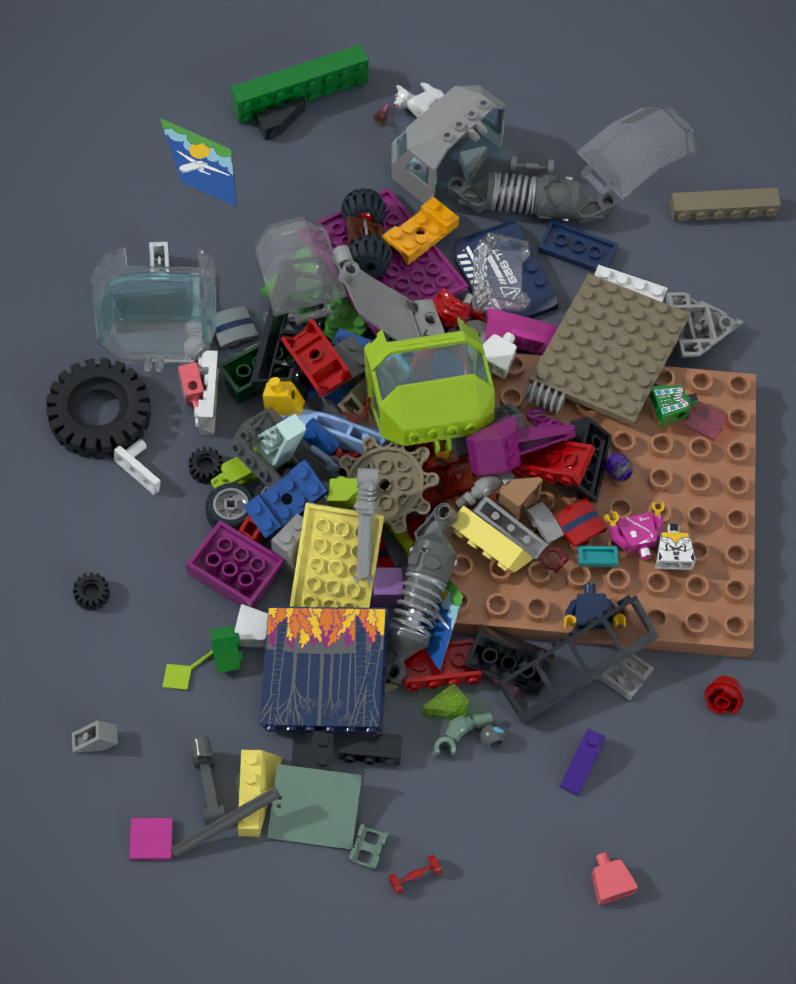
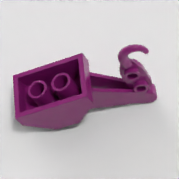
[466,409,576,476]

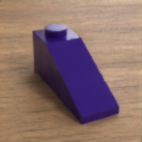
[560,728,606,796]

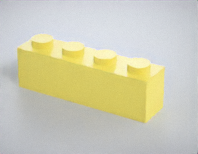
[451,506,533,572]
[238,750,283,837]

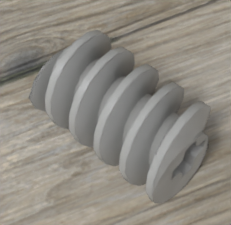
[523,380,565,416]

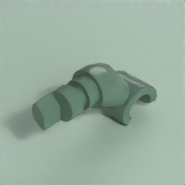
[432,713,493,757]

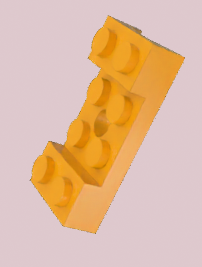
[382,197,459,265]

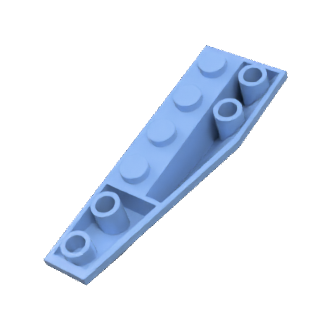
[281,408,390,456]

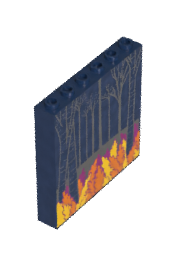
[259,607,390,734]

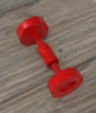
[388,855,442,895]

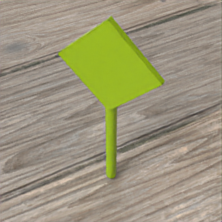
[162,650,213,690]

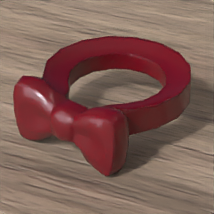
[540,547,569,573]

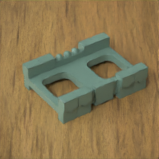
[348,824,388,871]

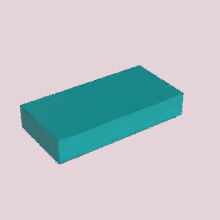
[577,546,618,567]

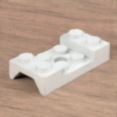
[194,350,219,435]

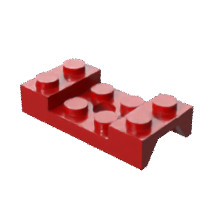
[280,318,353,398]

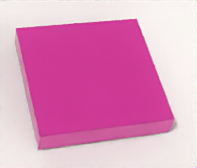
[129,818,173,860]

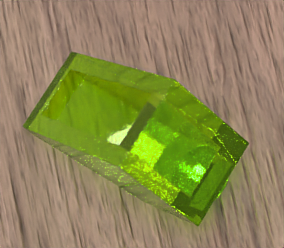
[422,683,469,720]

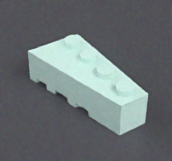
[253,414,306,469]

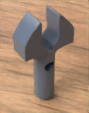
[309,445,341,473]

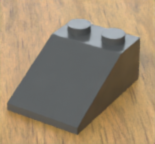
[314,335,365,398]

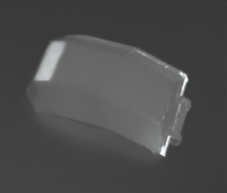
[577,106,697,200]
[254,216,347,326]

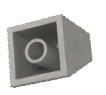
[271,513,303,577]

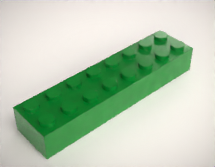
[230,44,369,124]

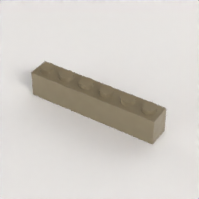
[669,188,781,221]

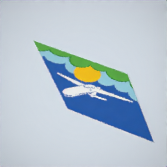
[160,118,236,207]
[418,579,463,670]

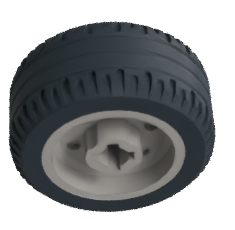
[205,483,254,531]

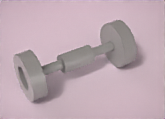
[510,156,554,175]

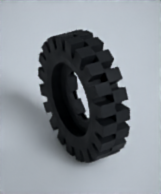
[46,358,151,459]

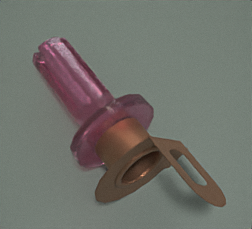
[373,103,390,127]

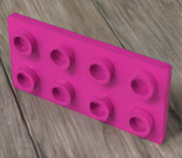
[485,308,557,355]

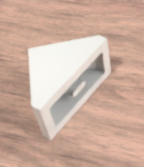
[149,241,170,279]

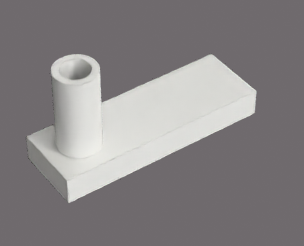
[114,439,161,495]

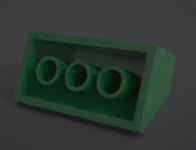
[218,335,297,405]

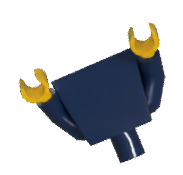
[563,583,626,630]

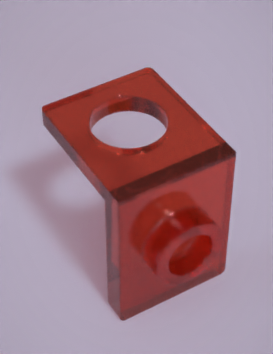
[339,397,372,423]

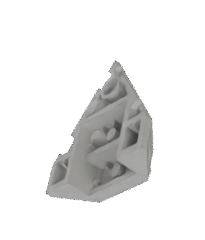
[666,292,744,357]

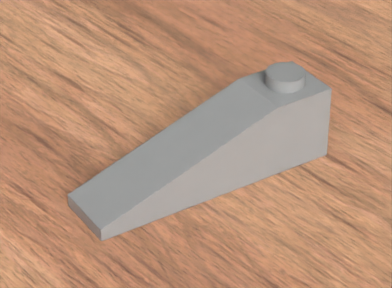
[472,496,548,560]

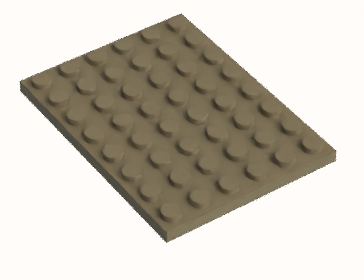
[529,273,691,426]

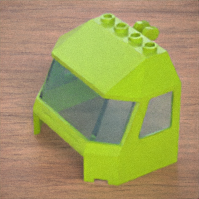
[364,318,495,453]

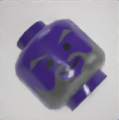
[604,453,633,482]

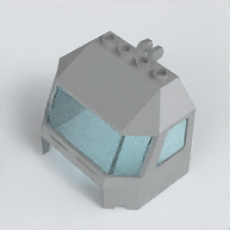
[391,85,507,203]

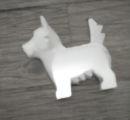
[394,83,444,118]

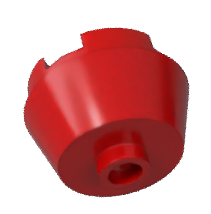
[704,676,744,715]

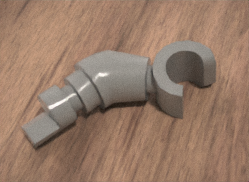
[455,471,517,509]

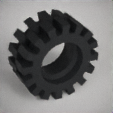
[189,446,223,484]
[73,572,110,611]

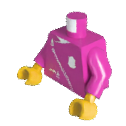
[604,501,664,560]

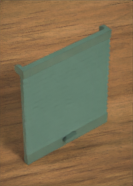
[267,764,362,850]

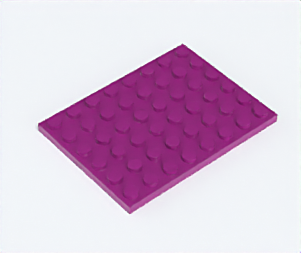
[297,188,469,336]

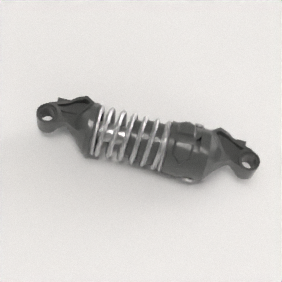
[386,503,459,685]

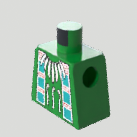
[650,385,698,427]

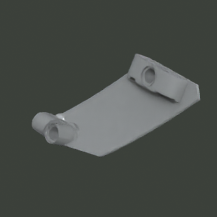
[333,245,445,352]

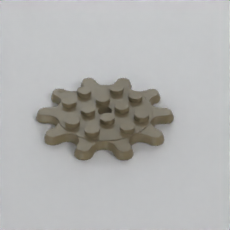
[339,436,439,534]

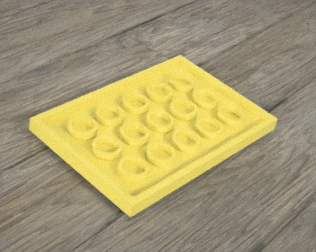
[290,502,384,608]

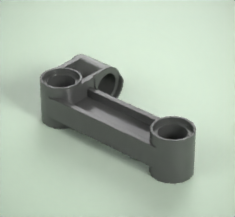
[191,737,225,826]

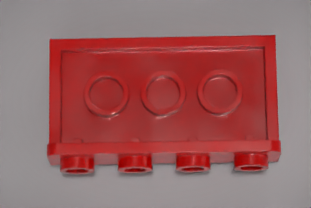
[511,441,595,486]
[402,639,483,691]

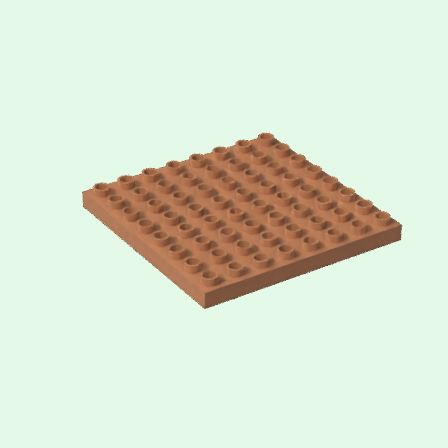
[445,349,756,658]

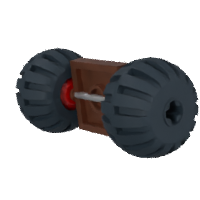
[341,188,392,279]

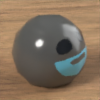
[480,724,505,749]

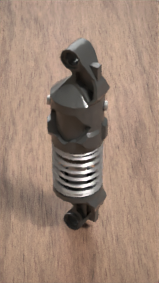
[448,171,617,224]

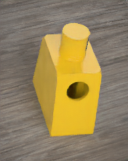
[263,377,305,416]

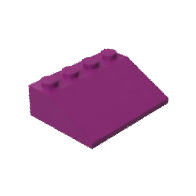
[186,520,285,609]

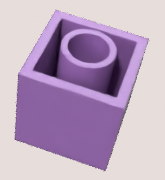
[370,568,403,607]

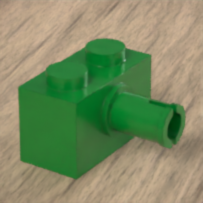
[210,626,243,673]

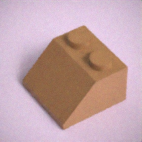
[497,477,543,521]

